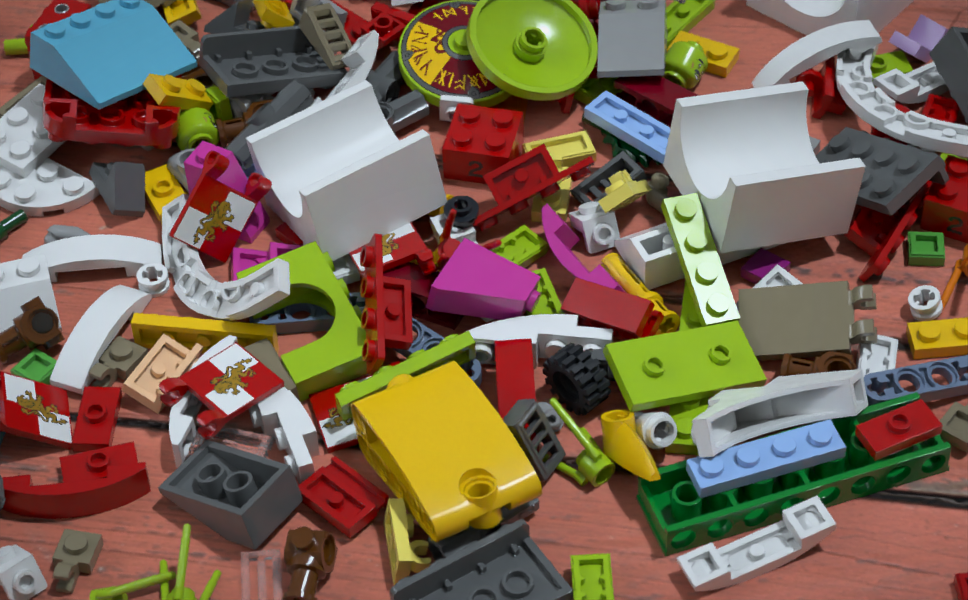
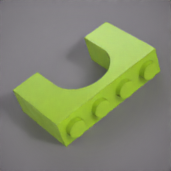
[236,241,367,402]

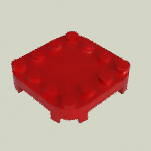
[42,74,182,149]

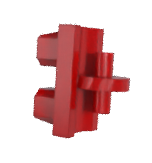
[795,56,847,120]

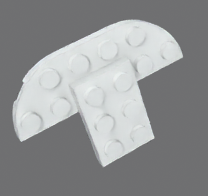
[0,83,100,216]

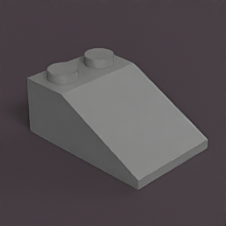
[597,0,668,78]

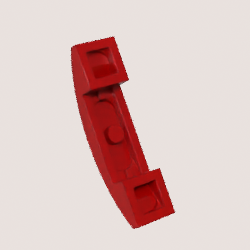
[495,338,539,452]
[2,462,151,519]

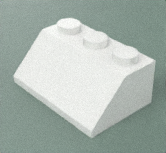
[0,254,63,346]

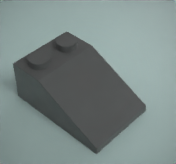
[158,440,303,550]

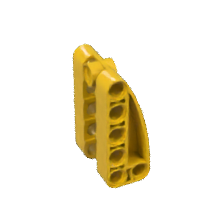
[350,361,542,542]

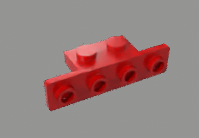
[472,143,594,232]
[844,181,932,282]
[360,233,413,376]

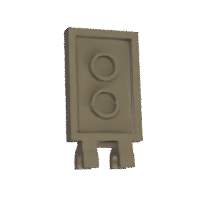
[739,281,878,361]

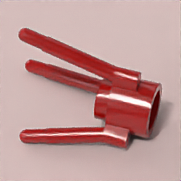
[433,209,502,270]

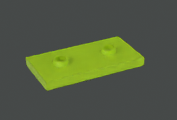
[603,320,767,412]

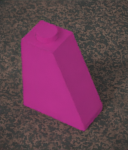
[184,141,270,244]
[426,238,541,320]

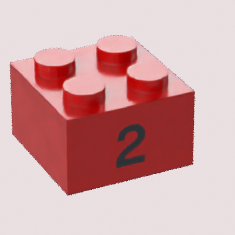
[442,103,524,184]
[920,155,968,244]

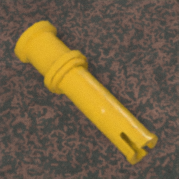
[600,252,680,335]

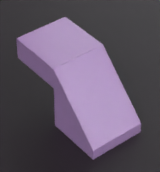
[889,14,949,63]

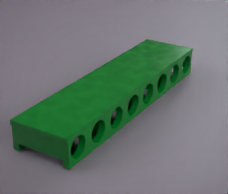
[636,392,951,557]

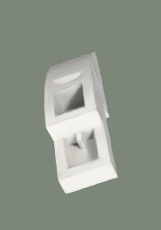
[469,314,613,368]
[249,387,320,485]

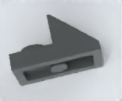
[204,0,268,34]
[89,162,145,217]

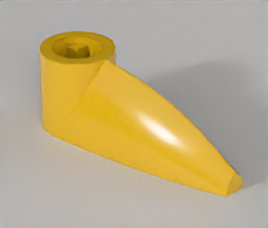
[600,409,661,482]

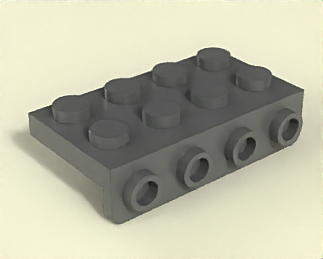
[199,26,348,99]
[816,127,949,216]
[389,519,573,600]

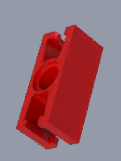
[560,277,664,340]

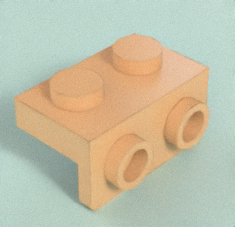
[121,334,203,414]

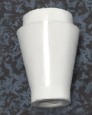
[634,412,677,449]

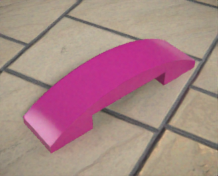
[542,204,626,293]

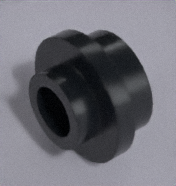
[444,196,479,229]

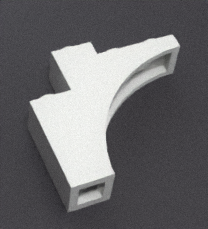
[691,369,869,458]

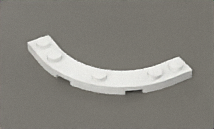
[835,44,968,159]
[162,193,290,321]

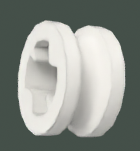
[136,263,170,297]
[908,285,943,321]

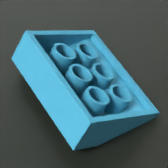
[30,0,197,110]

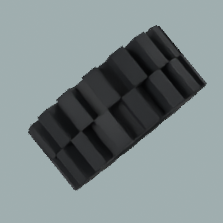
[542,343,611,415]

